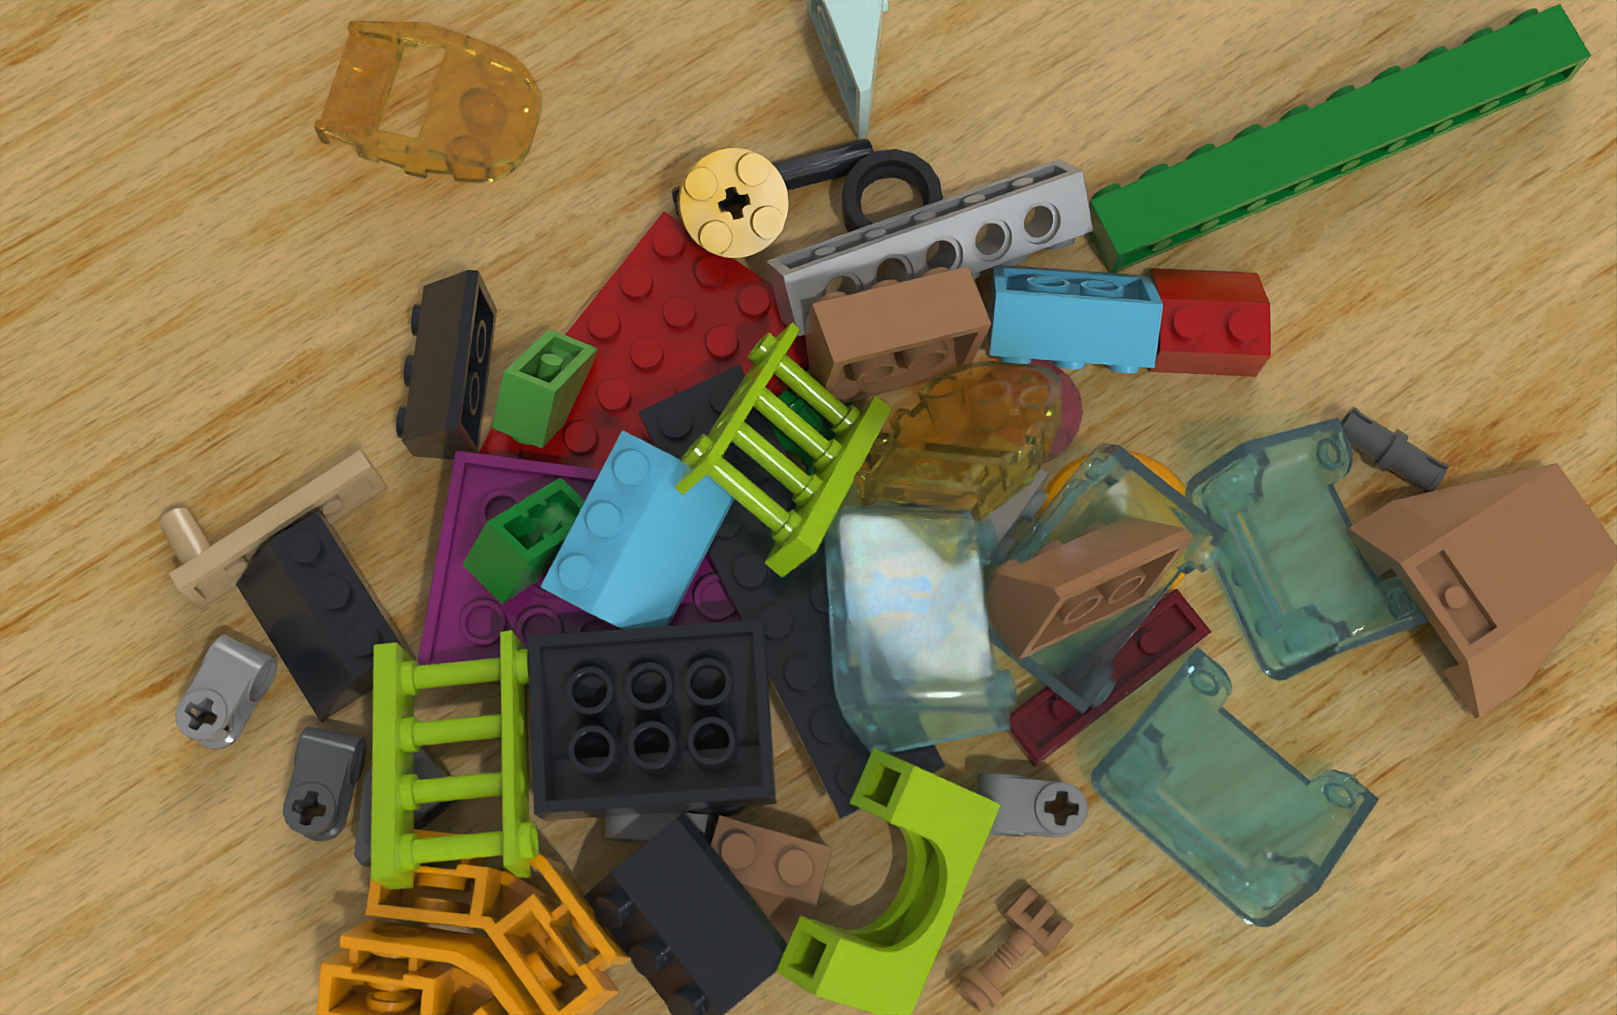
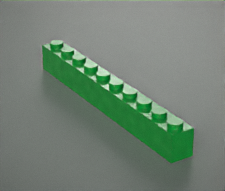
[1089,4,1591,273]

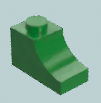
[462,477,585,605]

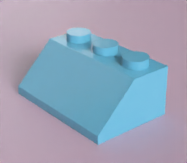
[988,265,1163,373]
[541,430,734,629]

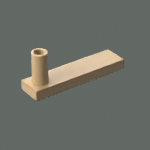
[159,450,387,609]

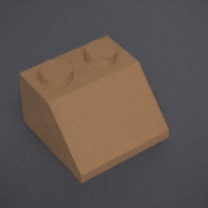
[711,815,832,943]

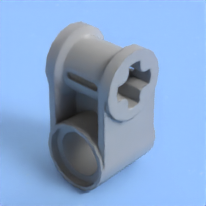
[175,635,278,750]
[977,773,1088,838]

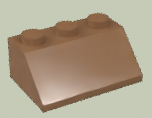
[804,266,991,404]
[978,516,1193,661]

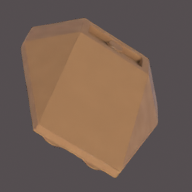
[1346,463,1617,719]

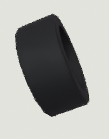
[842,149,943,232]

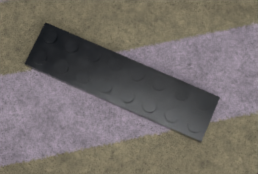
[639,364,945,820]

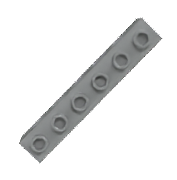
[766,159,1093,336]

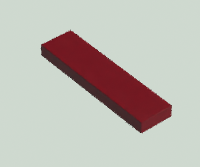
[1000,588,1212,767]

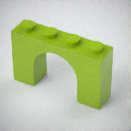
[776,748,1001,1015]

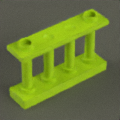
[674,322,892,577]
[371,631,539,890]

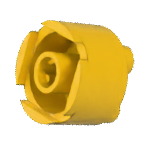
[677,148,789,258]

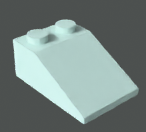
[807,0,888,140]

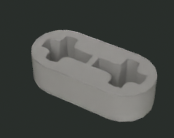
[603,812,714,846]

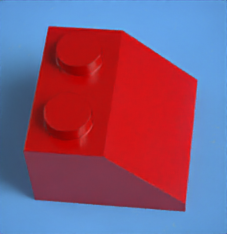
[1149,268,1271,377]

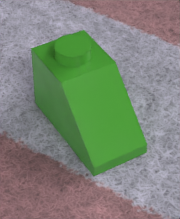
[492,329,598,448]

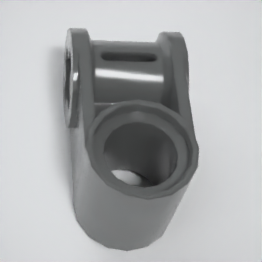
[283,726,366,841]

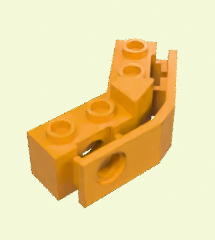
[365,829,631,1015]
[316,919,545,1015]

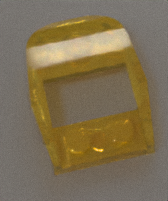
[314,21,542,183]
[854,361,1062,521]

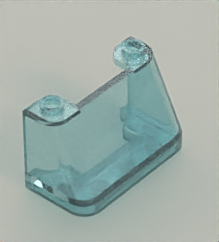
[1185,418,1429,681]
[965,443,1228,714]
[825,505,1017,753]
[1091,647,1379,927]

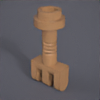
[956,885,1074,1012]

